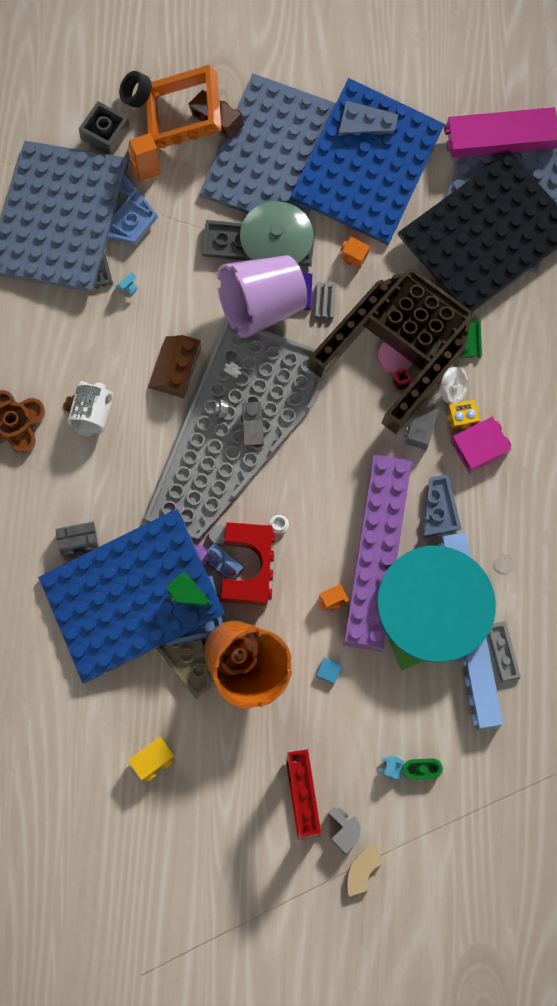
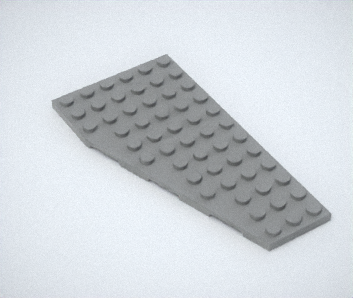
[144,319,325,541]

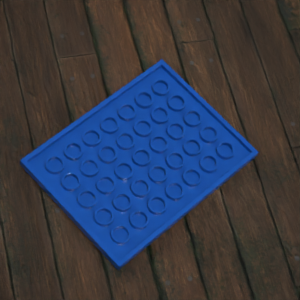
[290,78,444,245]
[38,509,226,683]

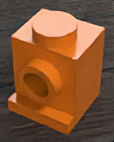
[317,584,349,611]

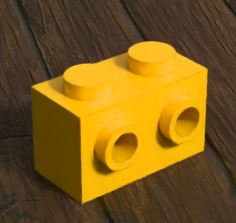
[128,737,175,782]

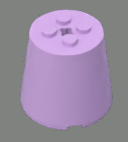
[217,255,307,338]

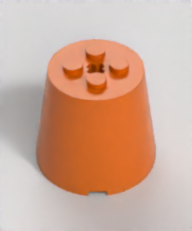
[204,621,292,709]

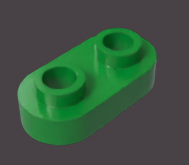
[402,758,443,780]

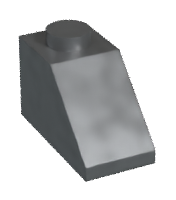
[242,402,263,446]
[403,409,439,450]

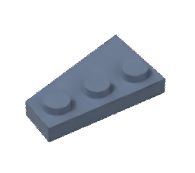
[338,101,398,136]
[423,474,462,538]

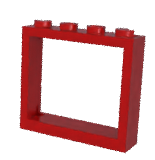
[285,749,321,840]

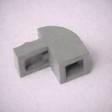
[328,807,361,854]

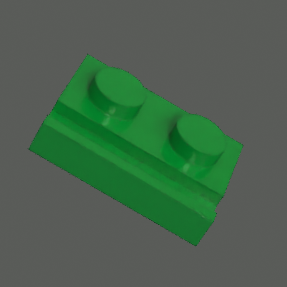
[459,321,482,358]

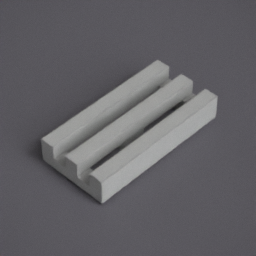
[315,281,336,319]

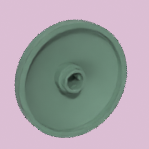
[240,201,314,265]

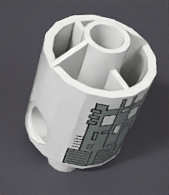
[67,381,114,436]

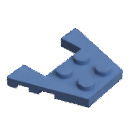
[108,175,158,245]

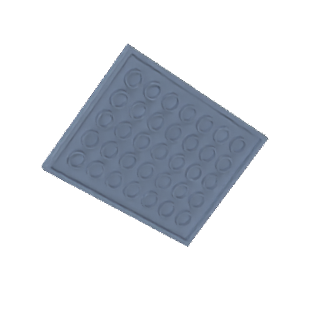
[200,73,336,217]
[0,140,129,292]

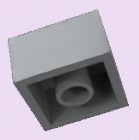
[79,101,130,155]

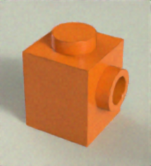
[340,237,370,268]

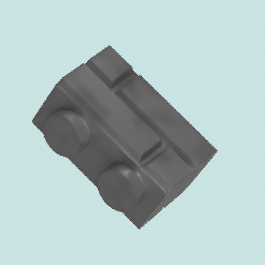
[55,521,99,556]

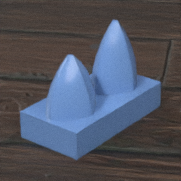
[207,543,243,580]

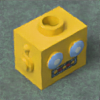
[447,399,480,431]

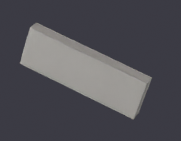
[488,621,521,683]

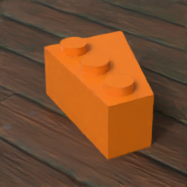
[127,133,160,181]

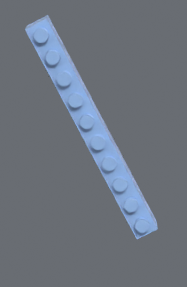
[439,533,503,730]

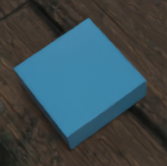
[316,658,342,684]

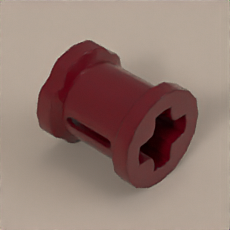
[392,368,411,390]

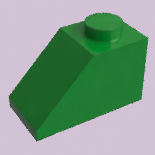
[166,572,213,607]

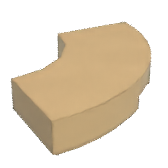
[347,845,382,897]

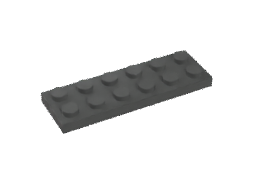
[202,220,315,267]

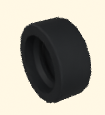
[119,71,152,108]

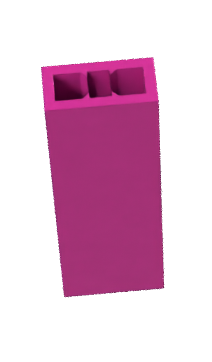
[444,107,557,158]

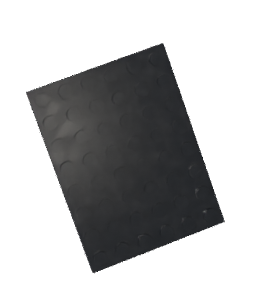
[398,151,557,313]

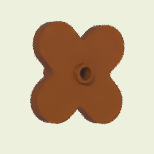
[0,390,45,454]

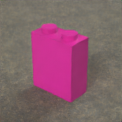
[451,416,511,474]

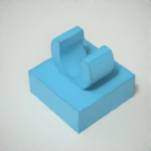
[115,272,138,295]
[379,755,405,781]

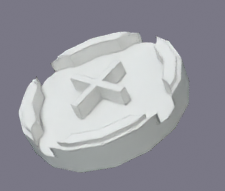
[441,367,468,404]

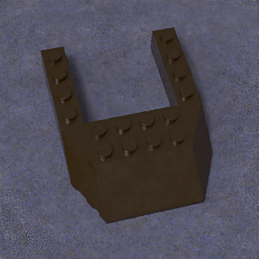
[307,269,472,434]

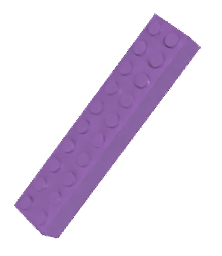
[343,455,412,652]

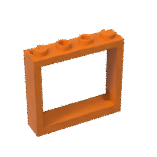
[146,64,222,149]

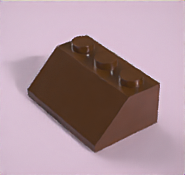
[148,335,201,398]

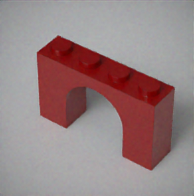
[220,522,276,605]

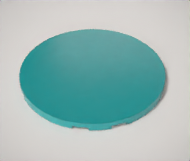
[377,546,496,663]

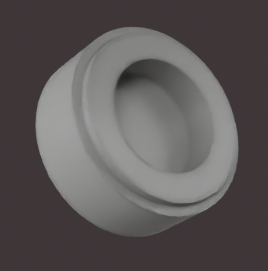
[209,525,225,545]

